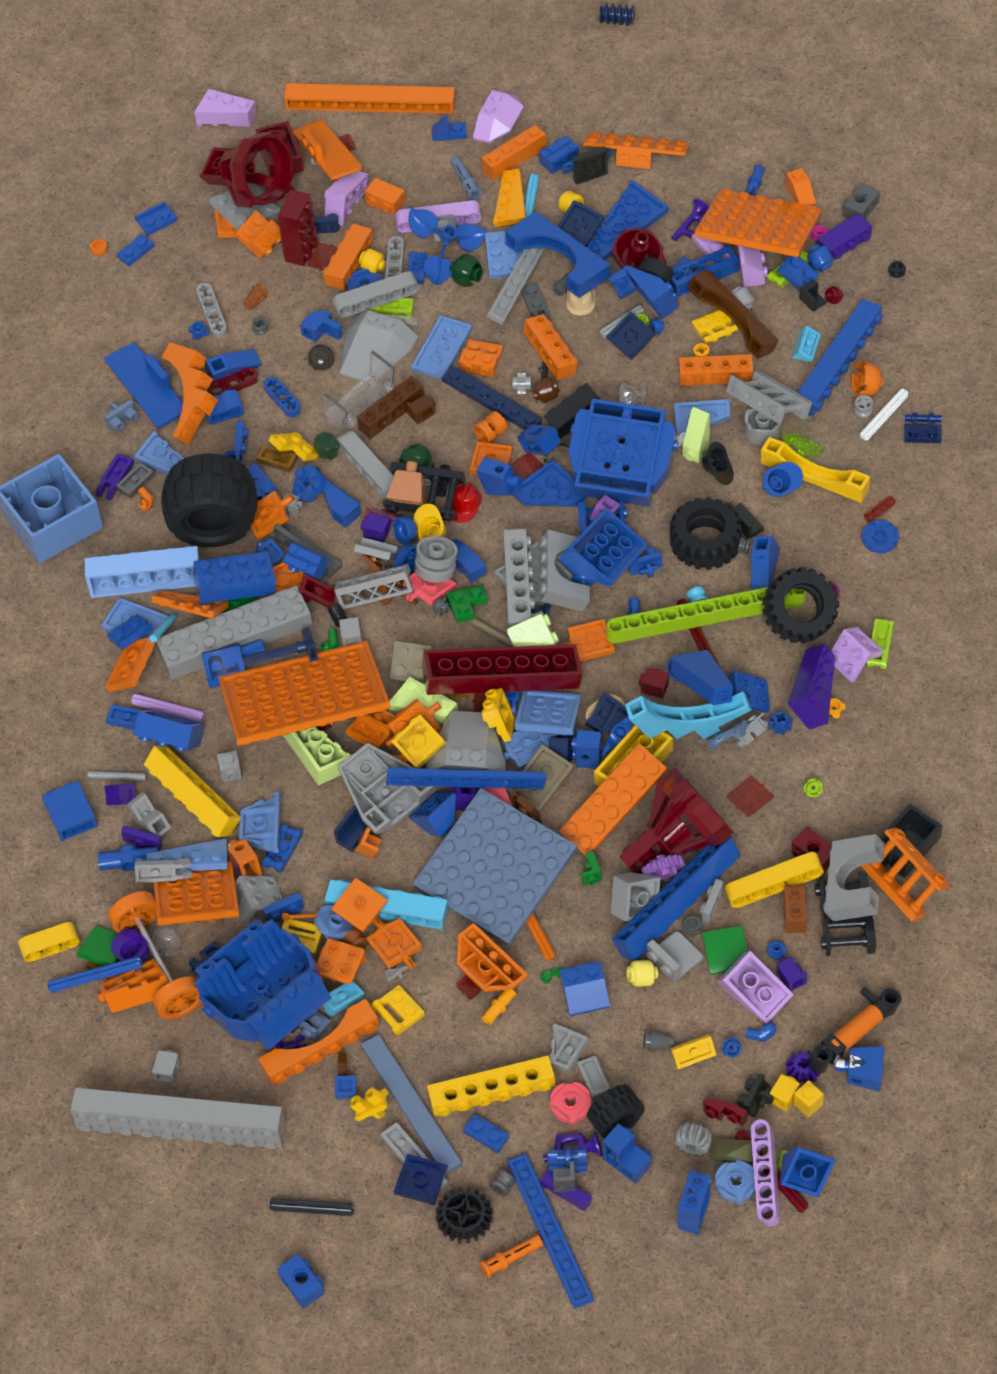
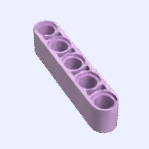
[395,200,482,233]
[751,1119,780,1227]

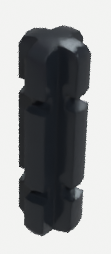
[436,464,450,497]

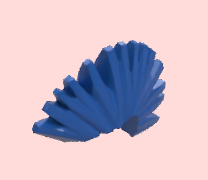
[601,716,633,756]

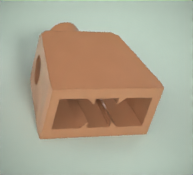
[387,461,425,506]

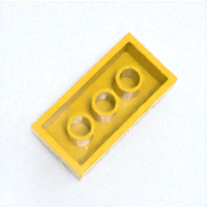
[594,725,673,787]

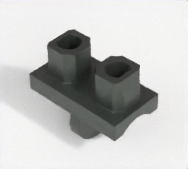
[736,1074,774,1117]

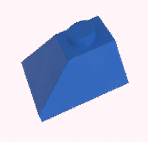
[409,791,456,837]

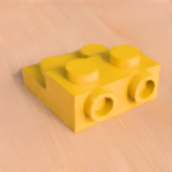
[482,688,516,742]
[392,715,447,769]

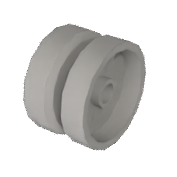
[414,536,458,583]

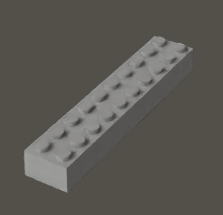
[70,1088,286,1149]

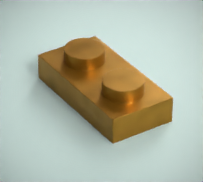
[256,444,298,472]

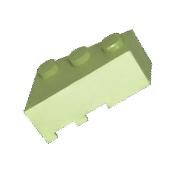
[388,677,458,728]

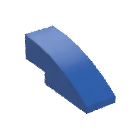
[452,539,487,583]

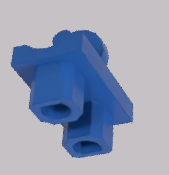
[629,547,663,578]
[548,1147,587,1173]

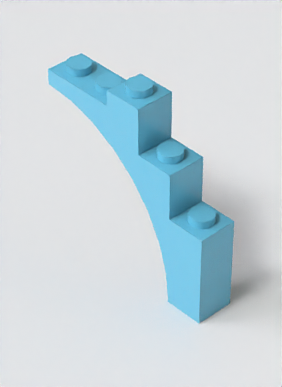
[625,692,752,739]

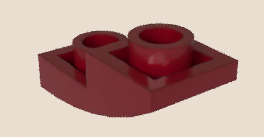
[703,1098,748,1126]

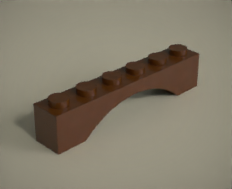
[687,270,779,359]

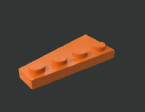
[152,590,229,619]

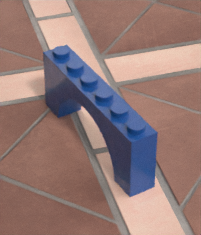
[505,212,610,298]

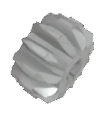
[675,1122,712,1155]

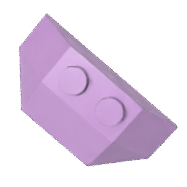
[473,90,524,143]

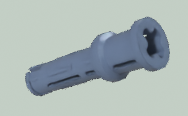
[451,157,483,200]

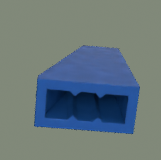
[670,650,733,705]

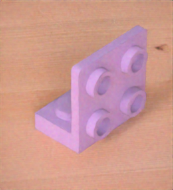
[831,627,883,682]

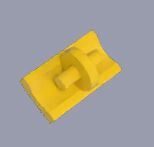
[350,1087,389,1122]

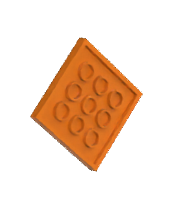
[154,861,239,925]

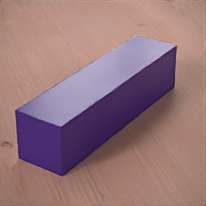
[540,1170,592,1212]

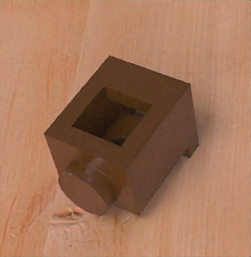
[406,394,435,425]

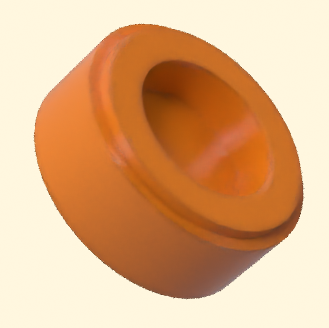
[90,239,108,256]

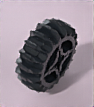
[435,1187,493,1244]

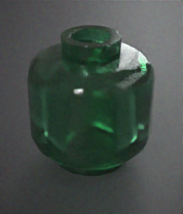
[313,432,340,460]

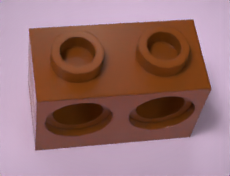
[784,886,807,933]

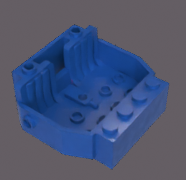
[569,399,679,507]
[194,919,331,1050]

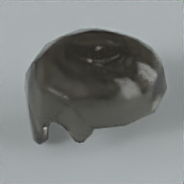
[307,345,335,371]

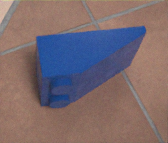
[624,265,679,319]

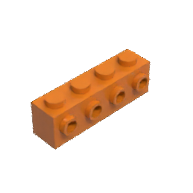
[481,124,547,181]
[323,223,373,291]
[523,314,578,381]
[679,354,753,386]

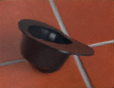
[701,442,734,485]

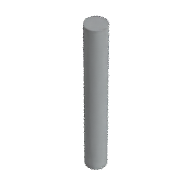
[87,771,147,781]

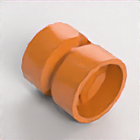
[473,411,508,443]

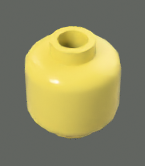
[626,960,658,987]

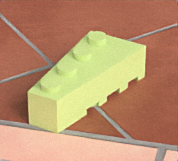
[283,727,351,786]

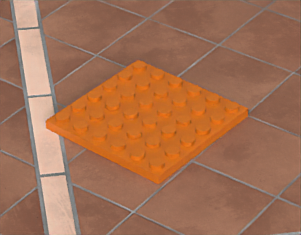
[694,188,822,257]

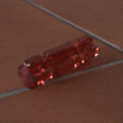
[864,496,896,523]

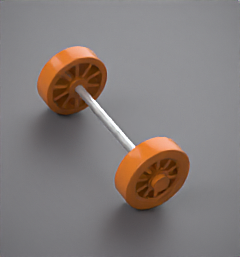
[108,891,202,1020]

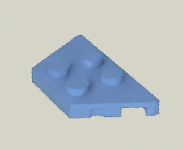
[239,792,281,853]

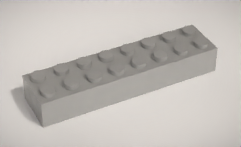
[156,585,313,680]

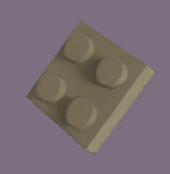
[390,641,434,684]

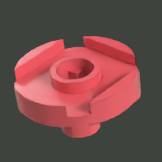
[550,1082,592,1125]

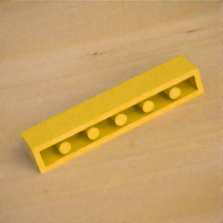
[143,746,241,837]

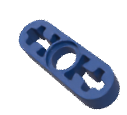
[264,377,301,417]

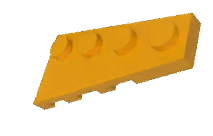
[493,168,526,227]

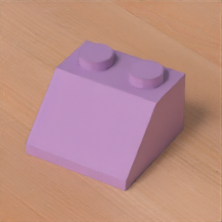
[738,245,768,287]

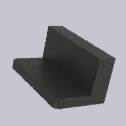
[728,502,764,539]

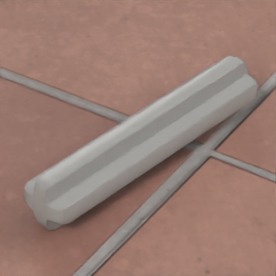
[599,305,645,339]

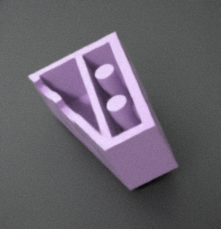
[324,171,368,226]

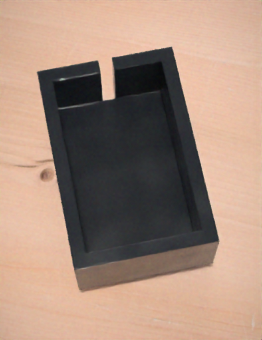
[879,804,942,878]

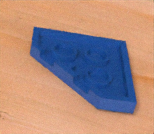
[511,460,588,506]

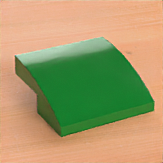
[702,926,748,975]

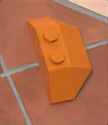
[457,923,529,992]

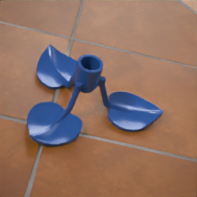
[408,208,487,285]

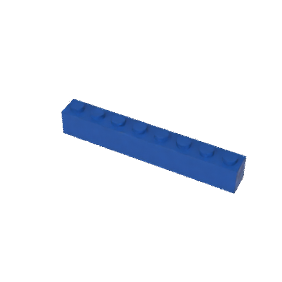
[798,299,883,417]
[612,837,741,961]

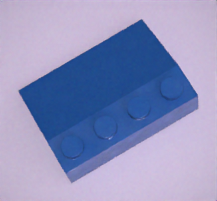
[559,508,649,587]

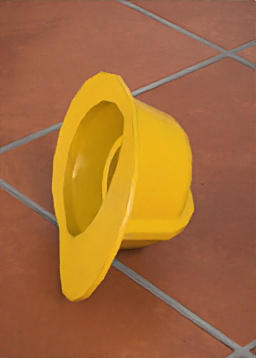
[413,504,446,540]

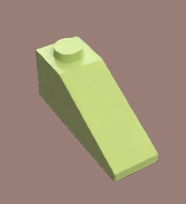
[683,407,710,463]

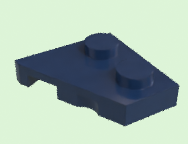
[585,692,628,735]

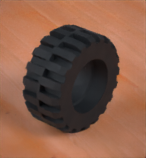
[670,497,742,570]
[762,567,839,644]

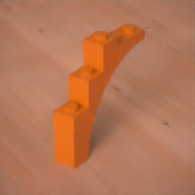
[161,342,218,446]

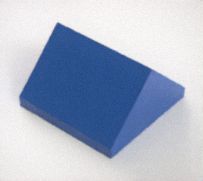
[780,1146,836,1197]

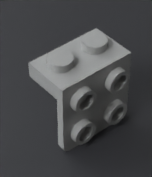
[647,932,703,983]

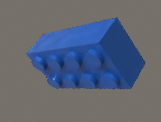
[193,551,275,604]

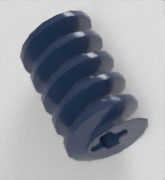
[599,2,635,26]

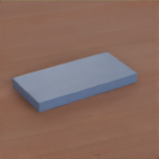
[411,315,473,380]

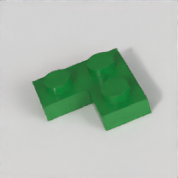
[446,586,488,623]

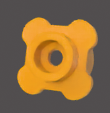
[829,698,846,719]

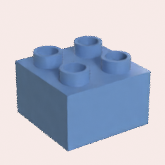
[0,454,103,564]

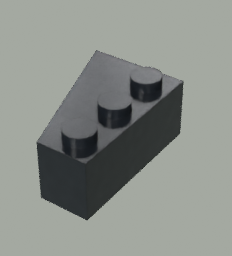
[543,383,600,439]

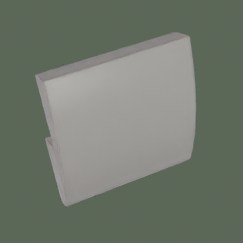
[354,537,401,560]

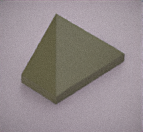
[711,1138,753,1163]

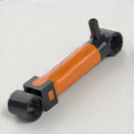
[807,987,901,1073]

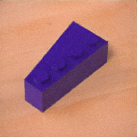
[788,644,835,729]

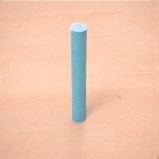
[149,614,177,642]

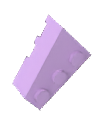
[194,89,257,127]

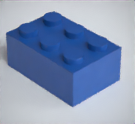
[133,710,205,751]

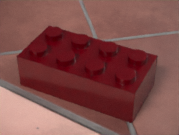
[278,190,318,266]

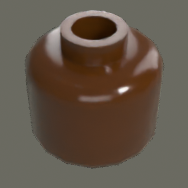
[532,377,560,403]

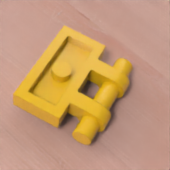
[692,310,738,344]

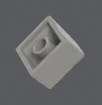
[610,872,661,921]

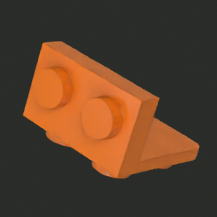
[316,938,365,985]

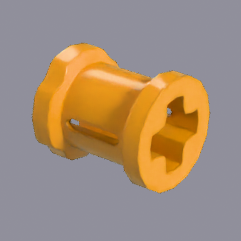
[693,343,709,357]

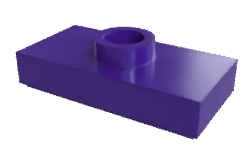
[121,826,162,851]

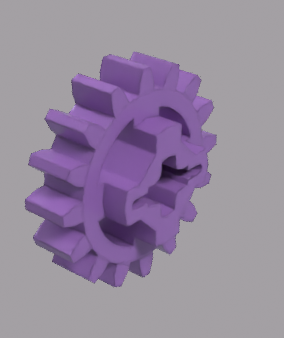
[641,854,686,881]

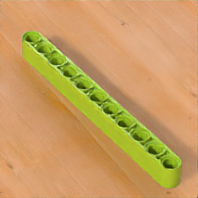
[606,587,807,643]

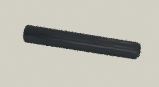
[270,1198,354,1216]

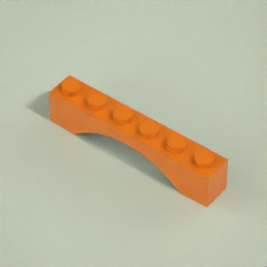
[258,999,379,1086]

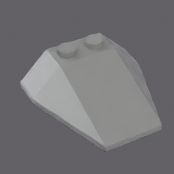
[340,310,419,385]
[426,710,506,771]
[338,743,435,834]

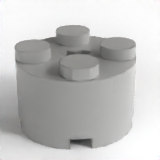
[744,408,781,446]

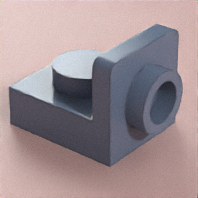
[299,1011,332,1041]

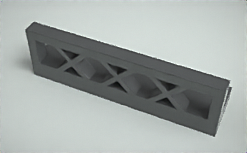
[274,524,343,578]

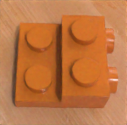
[234,210,281,258]
[459,339,503,377]

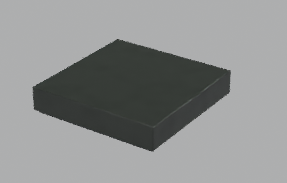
[572,146,608,185]

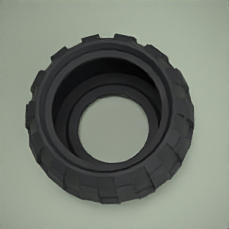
[161,453,257,547]

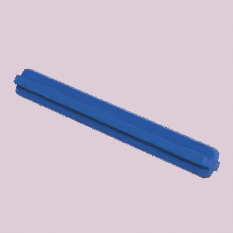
[48,956,143,993]

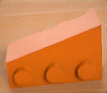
[98,958,168,1013]

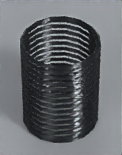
[328,604,347,627]

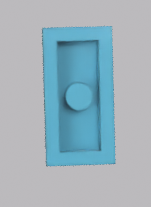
[323,981,365,1017]

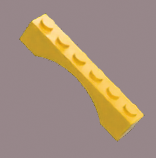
[761,437,870,503]

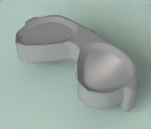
[385,962,408,982]

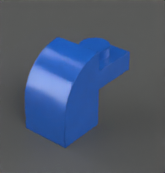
[609,268,637,299]
[300,311,343,342]

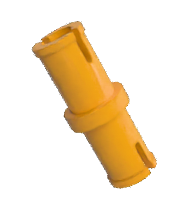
[481,989,516,1026]

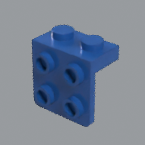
[727,670,770,713]

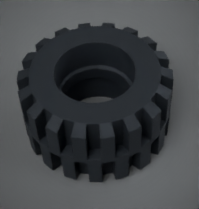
[587,1084,645,1139]

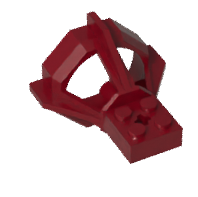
[200,130,295,208]
[619,768,734,874]

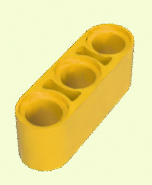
[18,922,80,962]

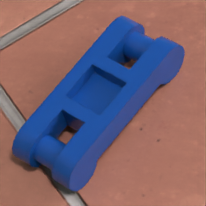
[263,824,303,873]

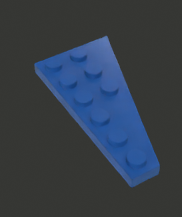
[586,180,669,260]

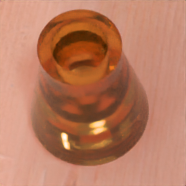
[243,284,268,310]

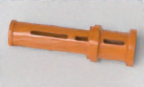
[479,1234,543,1279]

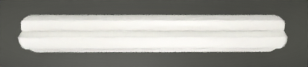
[860,388,908,441]

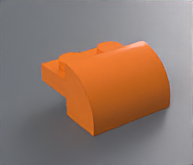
[346,710,395,749]

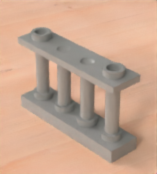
[726,370,812,424]

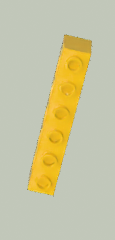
[427,1055,555,1116]

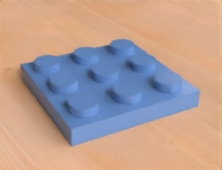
[515,691,581,735]

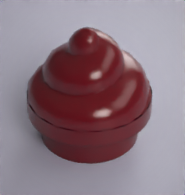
[825,286,844,304]

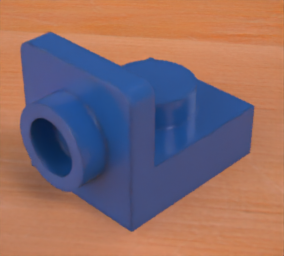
[255,538,286,566]

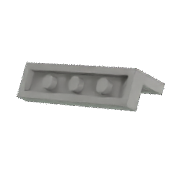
[334,564,413,609]

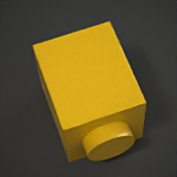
[769,1074,800,1112]
[793,1080,824,1118]

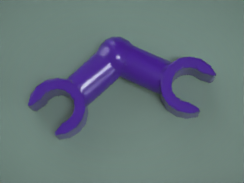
[275,1036,308,1049]

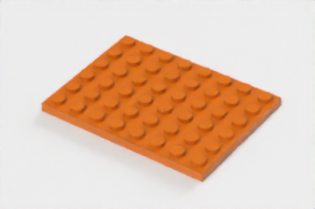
[218,641,391,746]

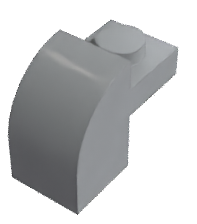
[127,793,171,836]

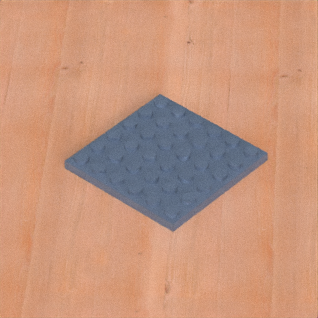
[413,788,578,946]

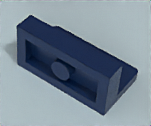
[334,805,368,852]

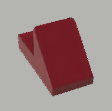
[298,574,336,608]

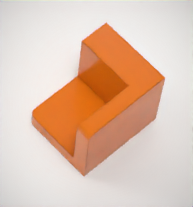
[355,827,381,859]

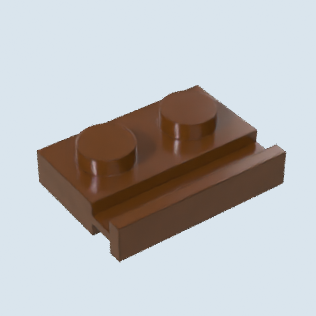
[510,789,542,824]

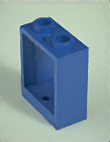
[678,1170,711,1235]

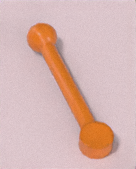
[282,912,318,921]

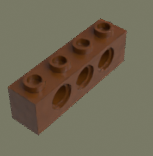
[357,376,424,440]

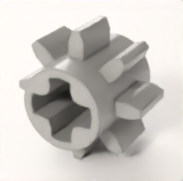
[512,372,531,394]
[282,493,302,517]

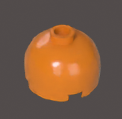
[851,361,884,397]

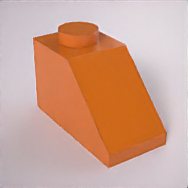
[786,168,816,206]

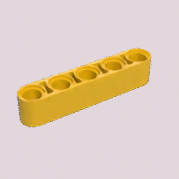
[725,852,824,908]

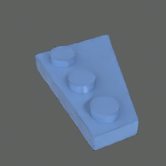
[674,399,731,436]

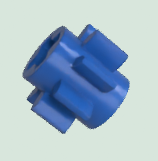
[769,711,793,735]

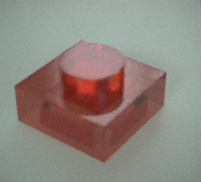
[338,134,356,151]
[456,975,482,1000]

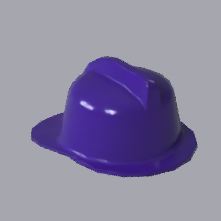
[111,929,150,963]

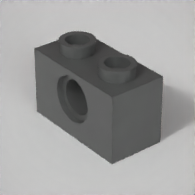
[842,183,880,220]

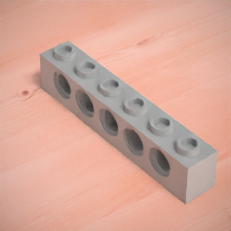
[504,529,535,628]

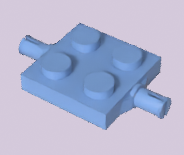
[501,730,558,771]

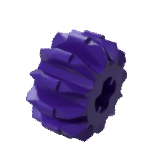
[786,1050,821,1084]

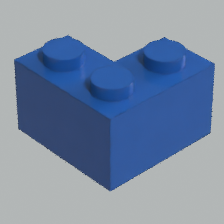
[602,1123,652,1184]

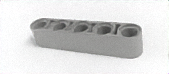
[332,271,420,318]
[335,430,394,499]

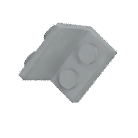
[235,876,283,923]

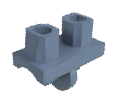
[104,399,139,432]

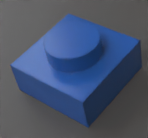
[335,1075,356,1099]

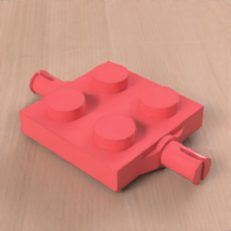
[403,573,457,606]

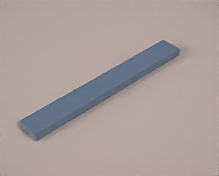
[361,1034,462,1176]

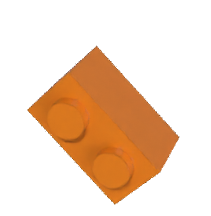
[364,178,406,215]

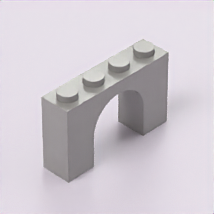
[538,530,590,611]
[823,834,885,921]

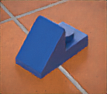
[432,114,467,141]

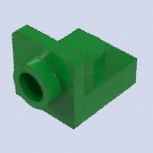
[581,851,602,886]

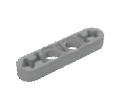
[385,236,404,279]
[196,283,227,338]

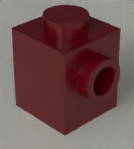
[638,667,669,699]

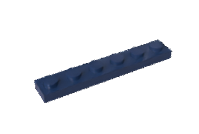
[442,365,542,430]

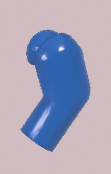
[746,1022,776,1042]

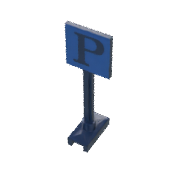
[201,628,318,688]

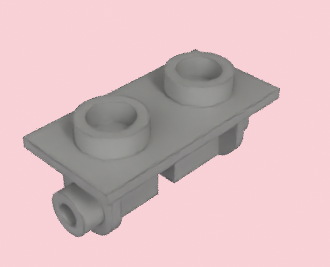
[729,713,769,749]

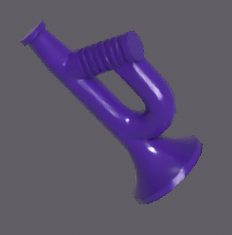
[671,198,709,242]
[543,1132,602,1163]

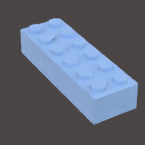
[85,546,200,598]

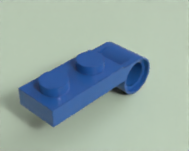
[223,421,249,463]

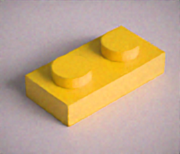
[670,1034,716,1069]

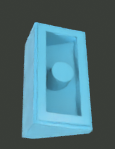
[791,325,821,362]

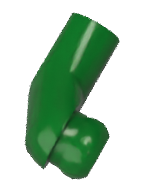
[320,629,339,651]

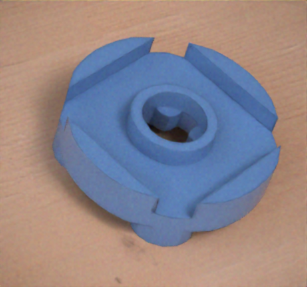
[314,905,354,940]
[715,1160,755,1204]

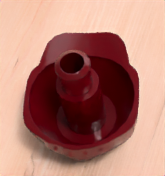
[612,228,667,270]

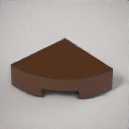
[338,1053,348,1076]

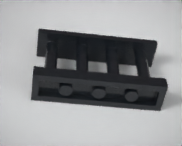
[382,461,466,521]
[815,873,876,957]

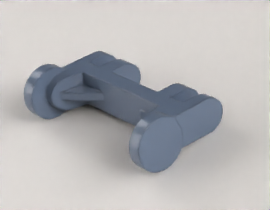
[708,720,748,750]

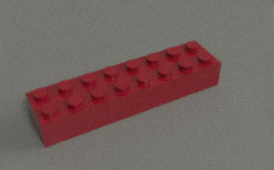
[422,644,582,695]

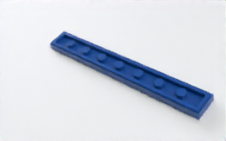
[386,768,546,789]
[507,1153,594,1309]

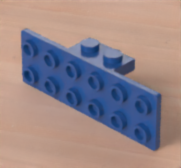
[104,342,183,429]

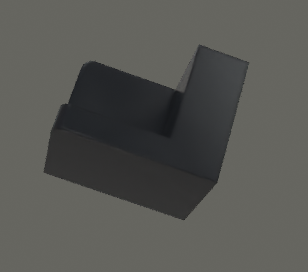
[799,280,826,312]

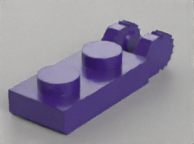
[95,453,134,500]

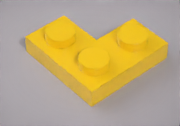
[269,432,319,461]

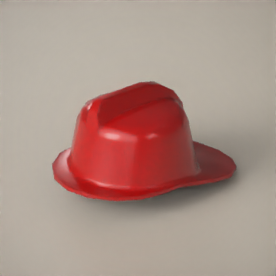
[452,482,482,523]

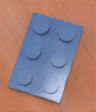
[485,231,522,279]

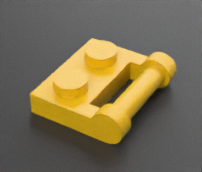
[282,919,324,957]
[371,985,425,1036]

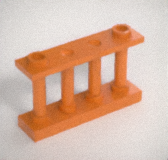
[861,827,950,922]

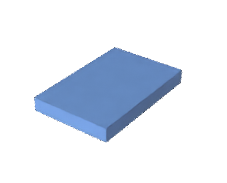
[101,597,169,639]

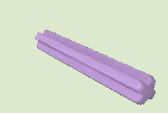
[131,693,204,722]

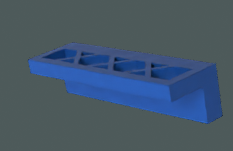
[671,246,740,297]

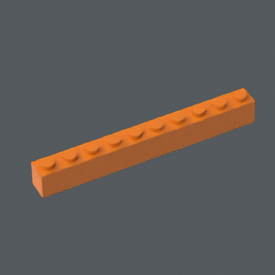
[284,83,456,114]

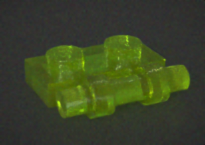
[783,433,824,456]

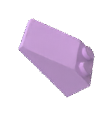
[717,951,794,1024]

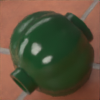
[449,254,483,287]
[399,444,435,468]

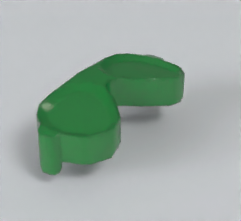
[540,967,567,984]

